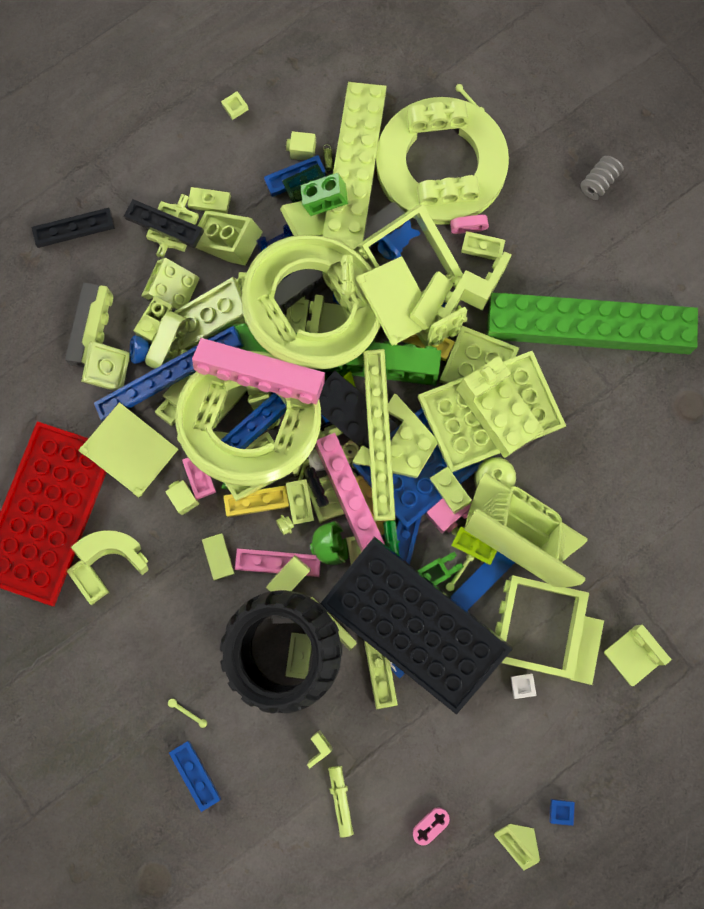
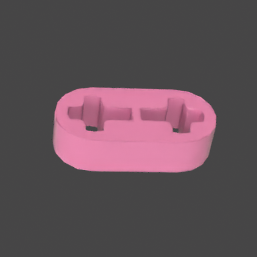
[450,215,489,234]
[413,807,450,845]

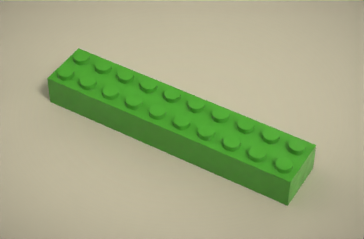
[487,293,698,354]
[233,323,441,386]

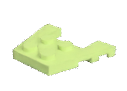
[352,393,438,478]

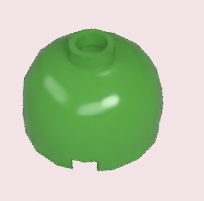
[310,521,349,565]

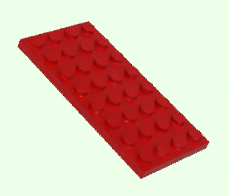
[0,421,107,607]

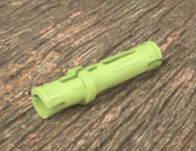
[328,766,354,837]

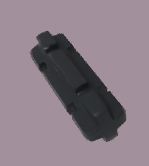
[304,467,329,508]

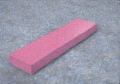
[235,549,321,577]

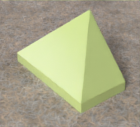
[494,824,540,870]

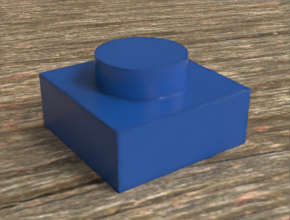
[549,799,575,826]

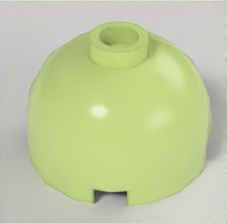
[474,457,516,489]

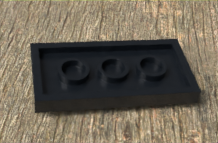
[319,370,398,449]

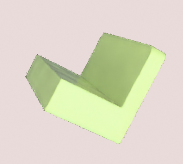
[307,730,333,769]

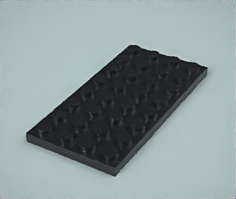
[320,536,513,715]

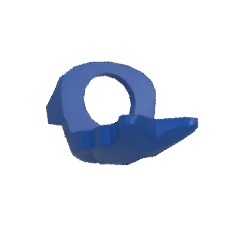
[372,220,420,260]

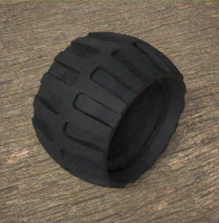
[220,590,342,714]

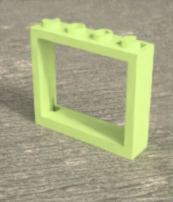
[357,204,463,294]
[495,575,589,679]

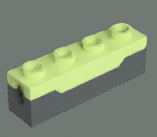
[65,283,113,368]

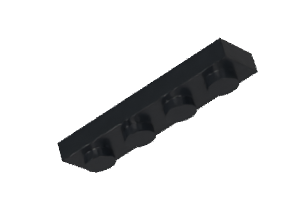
[124,199,204,248]
[32,207,115,248]

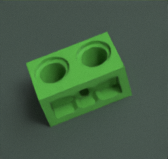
[301,173,348,216]

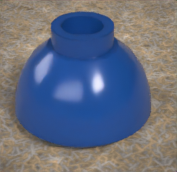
[130,335,151,364]

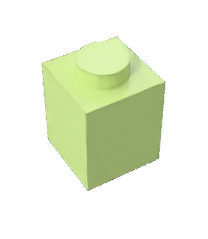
[286,131,316,160]
[165,480,199,515]

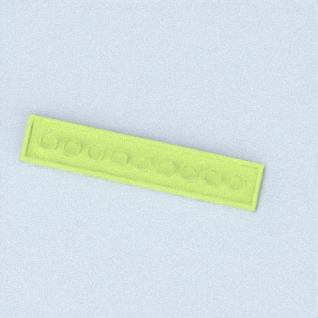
[323,82,387,254]

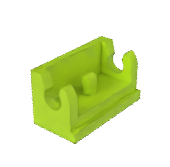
[451,527,497,565]

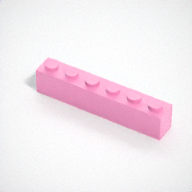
[192,338,325,405]
[315,433,384,552]

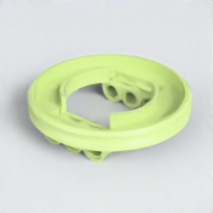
[376,97,509,225]
[241,235,381,369]
[175,351,321,486]

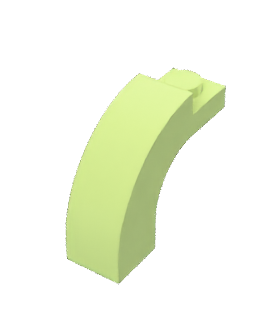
[71,531,149,575]

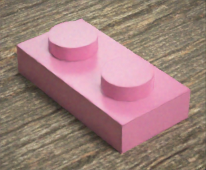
[182,458,216,499]

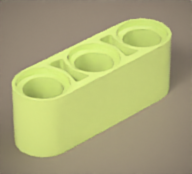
[145,311,190,369]

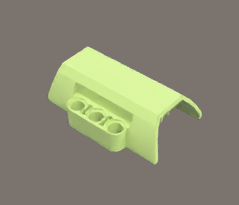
[464,473,587,587]

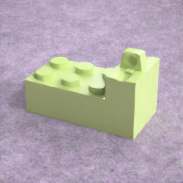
[457,356,545,458]

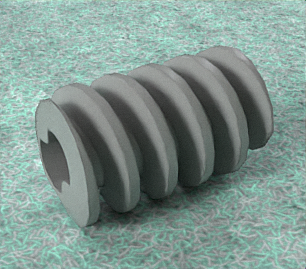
[580,156,624,200]

